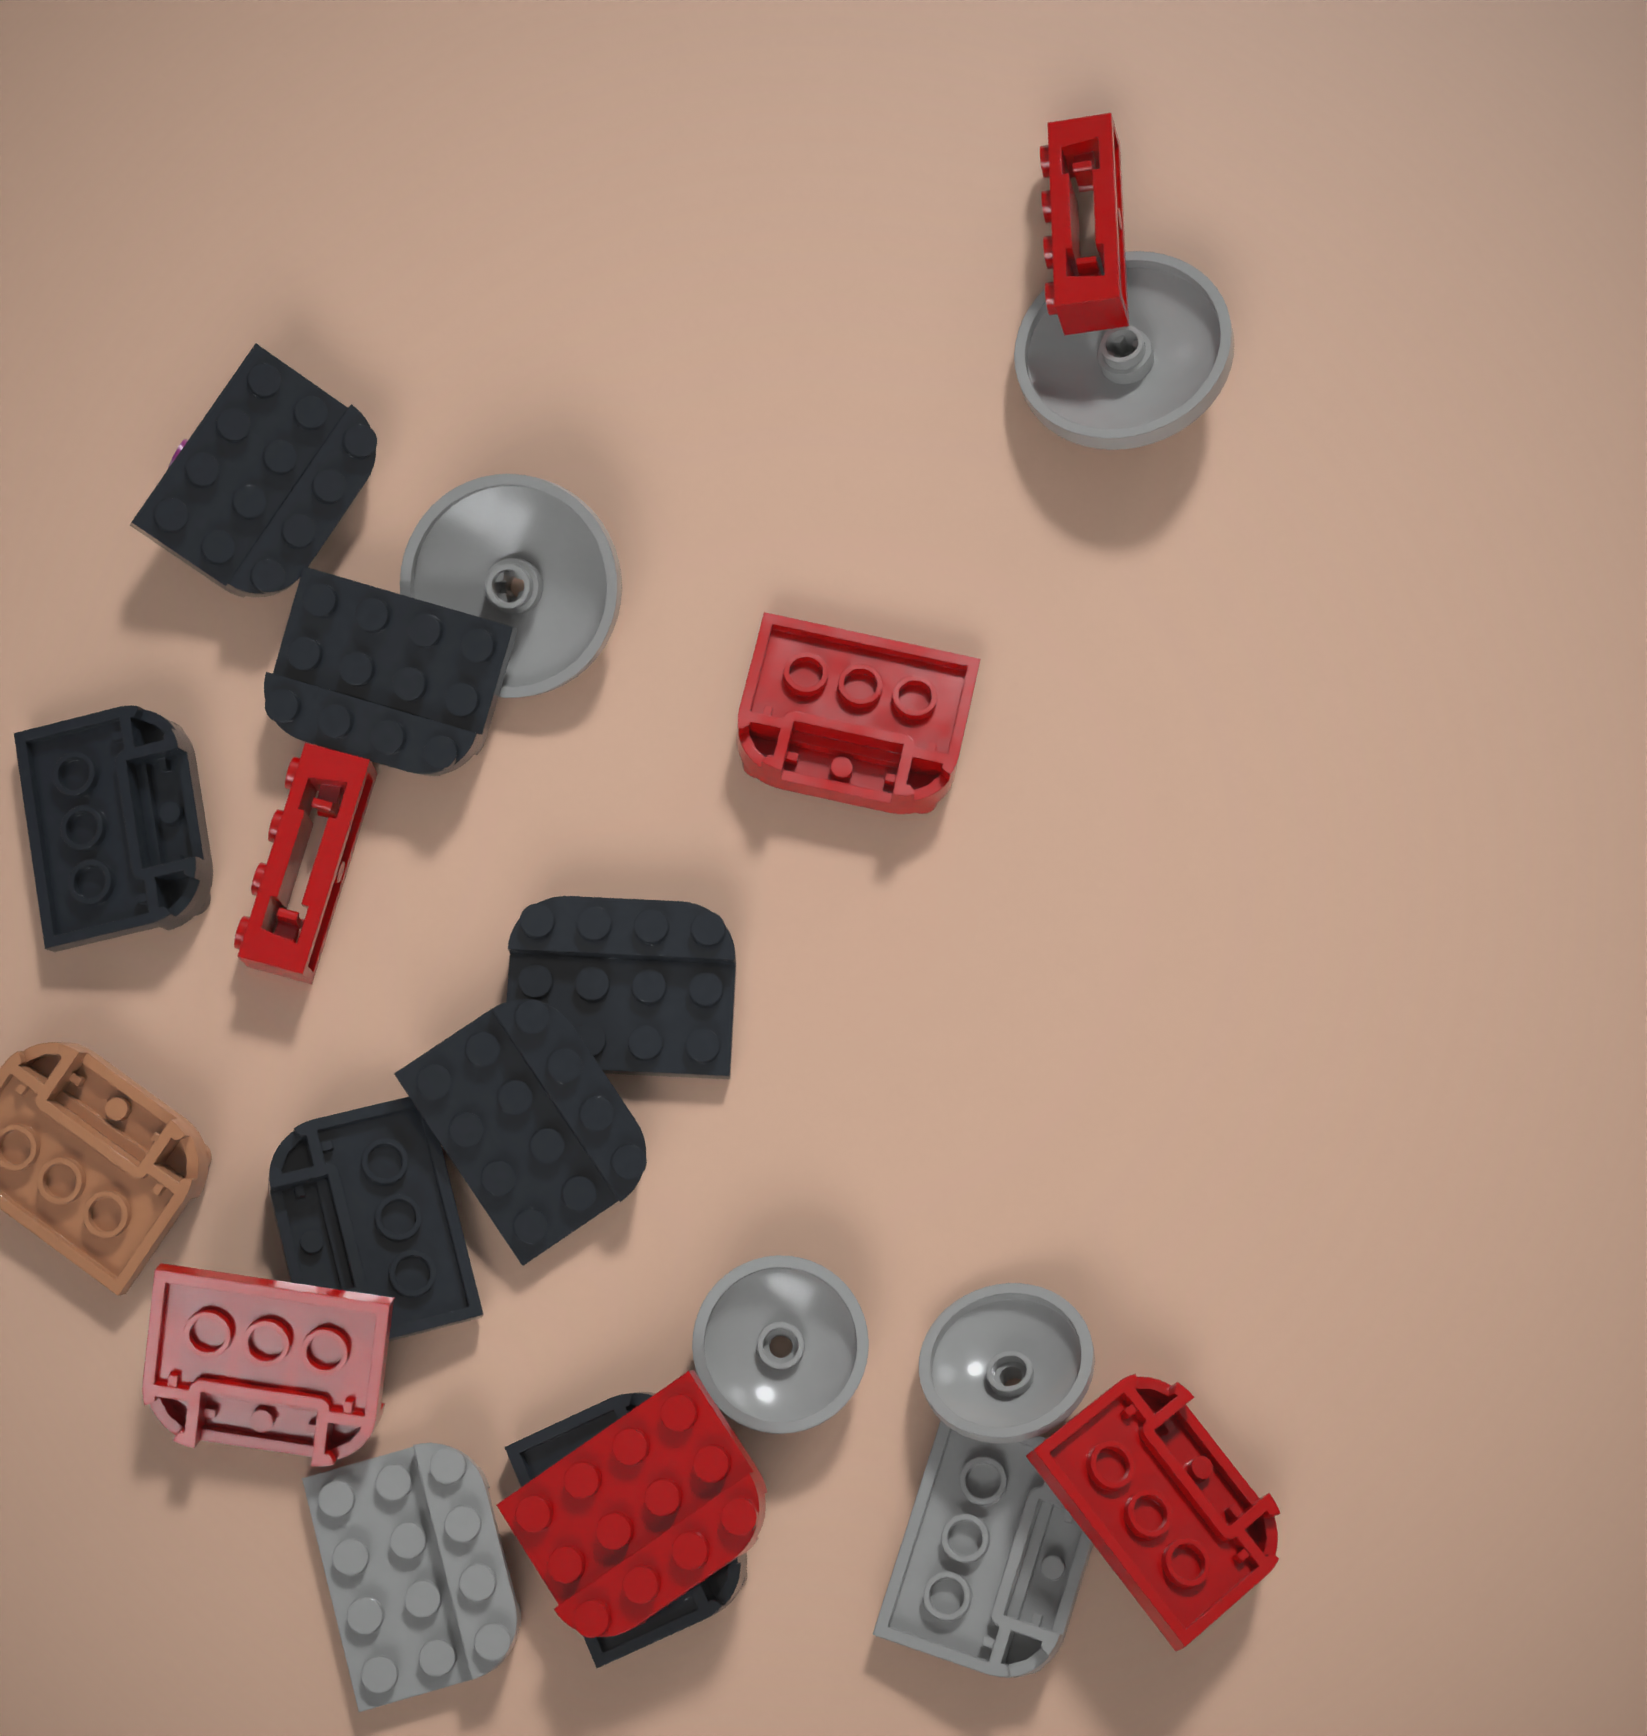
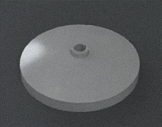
[1014,251,1234,450]
[400,474,622,698]

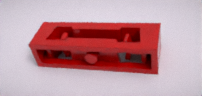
[1040,113,1129,336]
[234,743,378,984]

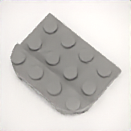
[873,1421,1093,1678]
[302,1443,521,1712]

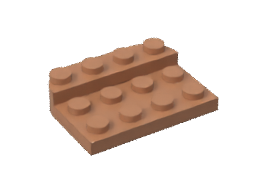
[0,1042,212,1296]

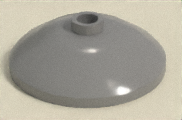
[692,1255,869,1434]
[919,1283,1095,1443]

